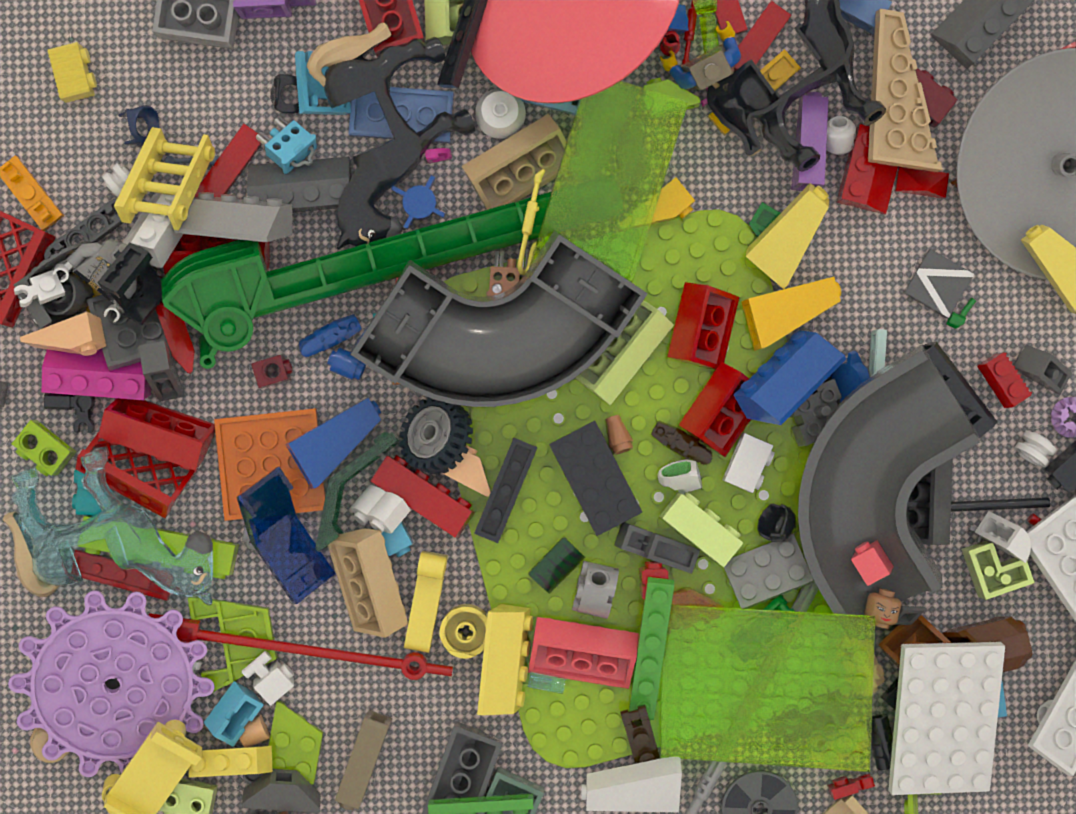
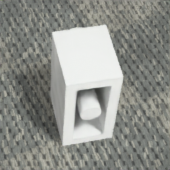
[722,433,775,493]

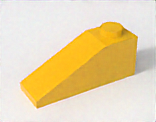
[616,177,695,232]

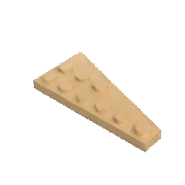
[868,9,943,172]

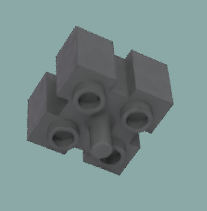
[789,379,842,446]

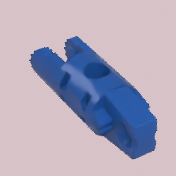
[298,314,362,358]

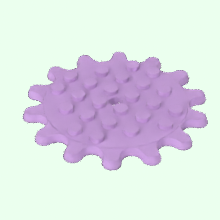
[8,590,214,777]

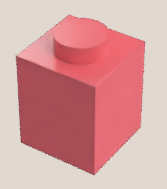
[851,540,894,586]

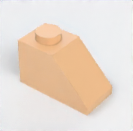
[443,445,491,497]

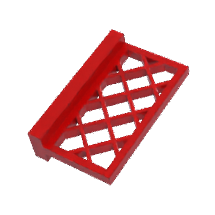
[0,211,56,328]
[75,432,198,519]

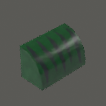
[528,536,586,594]

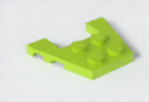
[187,596,278,693]

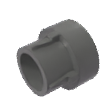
[42,271,94,315]

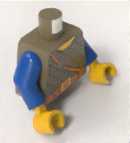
[660,21,741,91]

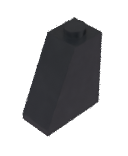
[1043,440,1076,492]

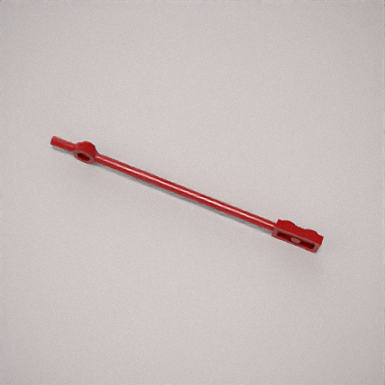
[149,613,453,680]

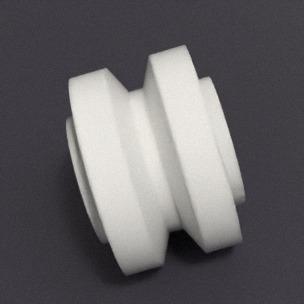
[102,163,130,197]
[1014,430,1057,467]

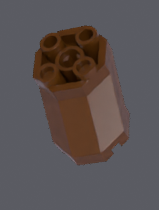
[942,616,1033,673]

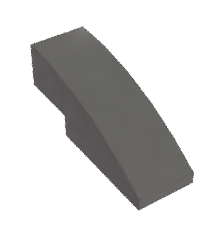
[614,522,700,574]

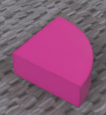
[425,148,452,164]

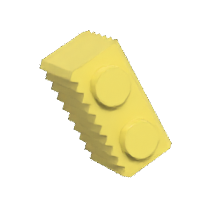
[48,42,97,103]

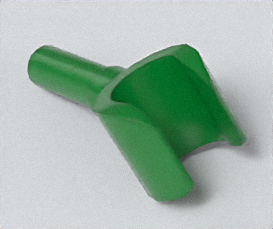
[946,298,976,329]

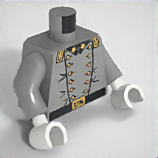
[53,240,137,322]

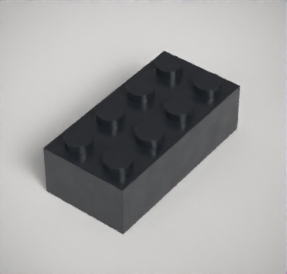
[549,421,643,536]

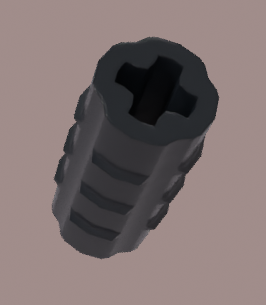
[865,714,893,770]

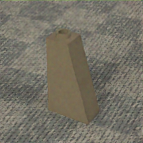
[335,710,393,810]

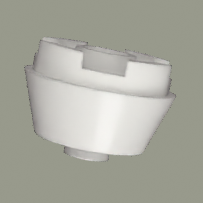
[475,88,526,139]

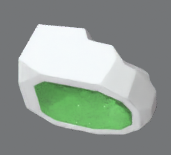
[657,459,702,492]

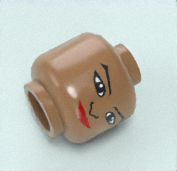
[864,588,902,629]

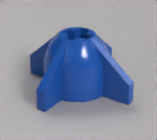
[391,175,446,230]
[830,351,870,403]

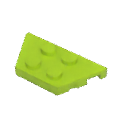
[264,700,324,785]

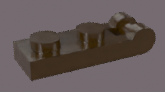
[620,704,660,764]

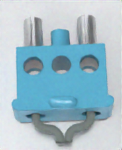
[256,116,317,174]

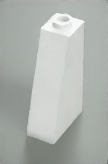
[581,756,682,813]

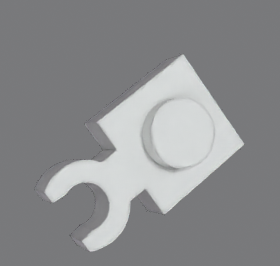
[14,270,65,307]

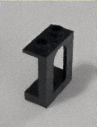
[97,242,162,325]

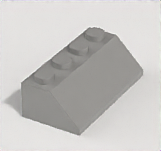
[175,192,292,242]

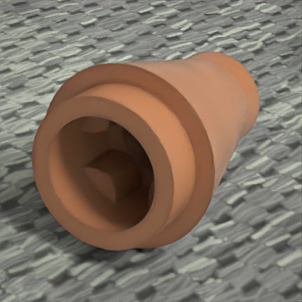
[605,415,634,455]

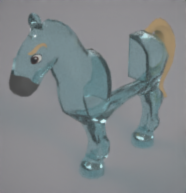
[2,449,213,605]

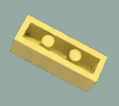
[188,746,273,778]

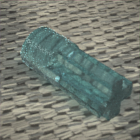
[527,672,566,694]

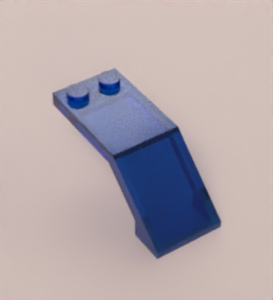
[236,467,336,604]

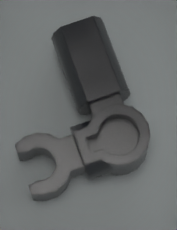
[44,393,96,433]

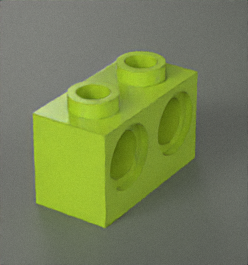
[11,420,77,476]

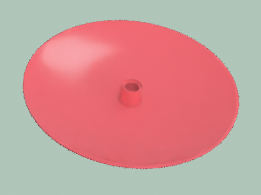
[471,0,679,103]

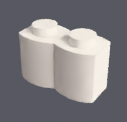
[350,485,411,534]

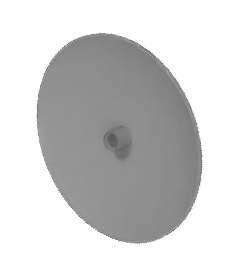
[956,48,1076,279]

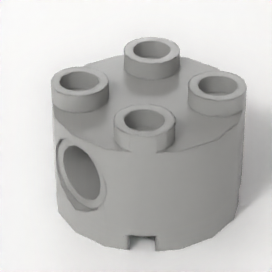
[572,561,619,619]

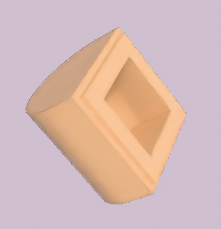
[239,714,270,747]

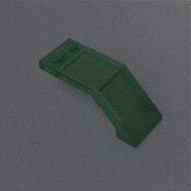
[315,431,402,552]

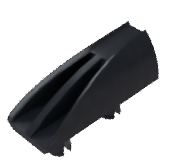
[923,342,998,438]

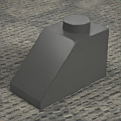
[1015,345,1072,395]

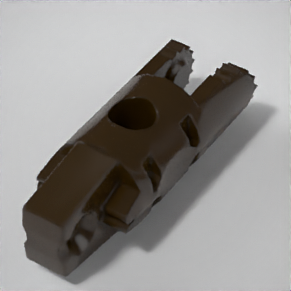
[651,421,713,465]

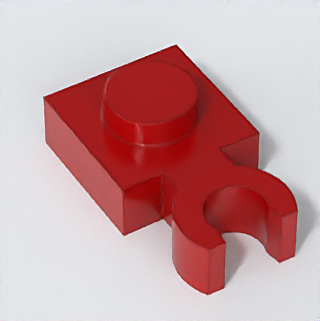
[827,773,875,800]

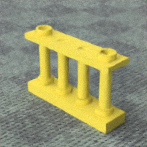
[114,127,215,231]

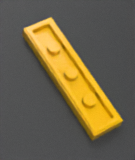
[708,49,801,136]

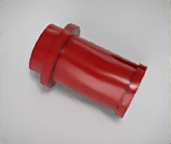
[660,31,680,56]

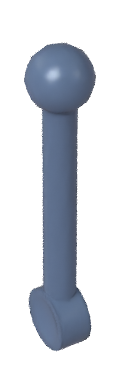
[165,156,218,165]

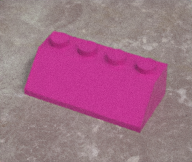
[41,348,151,400]

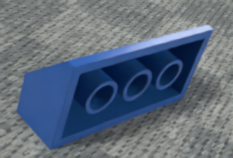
[734,330,846,425]

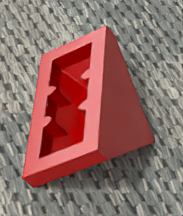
[895,166,949,199]

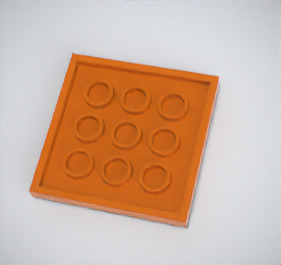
[214,408,327,521]

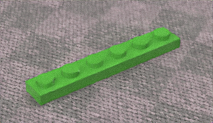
[628,577,674,720]

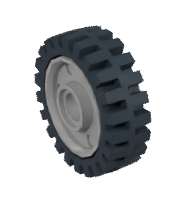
[399,397,473,475]

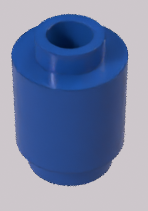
[327,347,366,380]

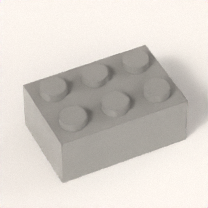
[152,0,239,49]

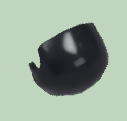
[757,503,796,542]

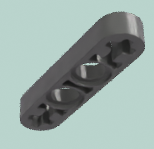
[44,198,124,263]

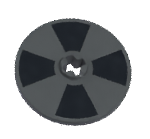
[721,770,798,814]

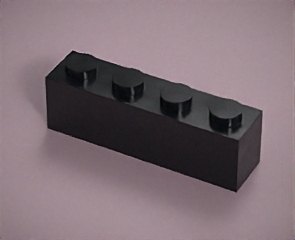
[474,438,538,543]

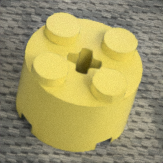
[440,604,488,659]

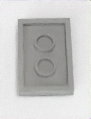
[723,534,814,611]

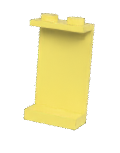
[104,722,202,814]

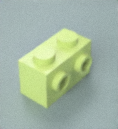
[159,778,218,814]

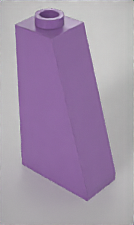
[791,92,828,191]

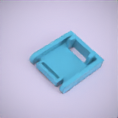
[295,51,351,115]

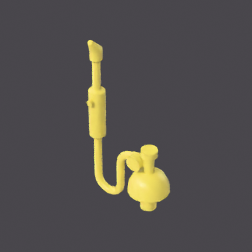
[517,169,549,275]

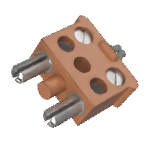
[486,251,529,297]

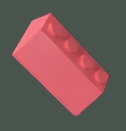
[528,617,639,689]

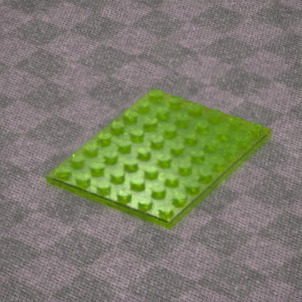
[661,605,875,772]

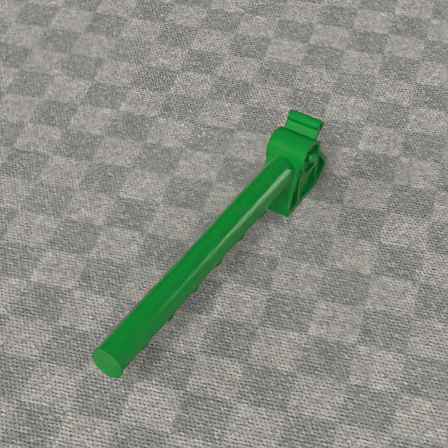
[161,175,623,369]

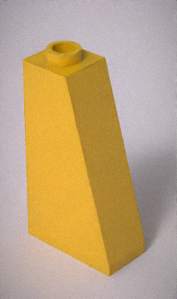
[741,277,841,351]

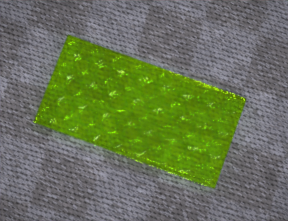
[529,81,688,283]

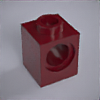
[251,355,293,389]

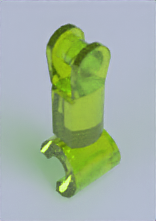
[693,0,719,53]

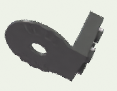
[14,241,91,329]

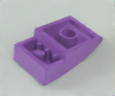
[233,0,317,19]

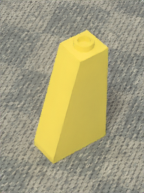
[746,183,829,289]
[1021,224,1076,314]

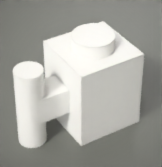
[242,651,294,706]

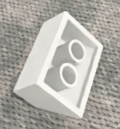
[123,193,183,268]

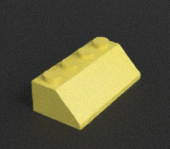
[477,604,533,715]

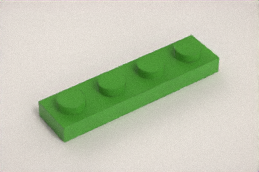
[428,793,534,814]

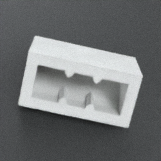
[975,511,1031,563]

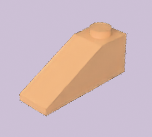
[20,312,106,356]

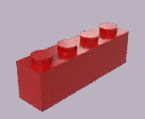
[371,455,475,538]

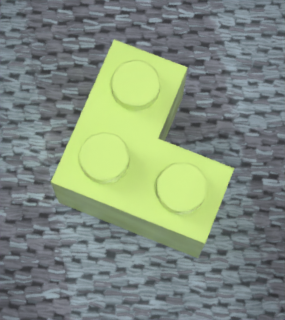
[961,541,1035,600]

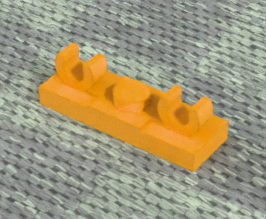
[0,155,64,231]

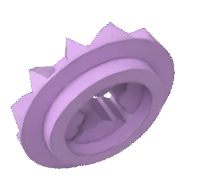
[1051,397,1076,438]

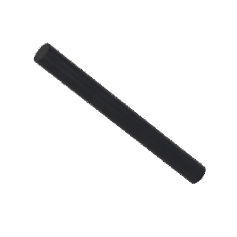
[951,497,1050,512]

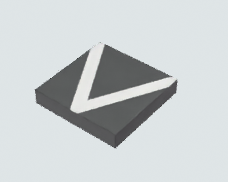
[903,249,974,318]

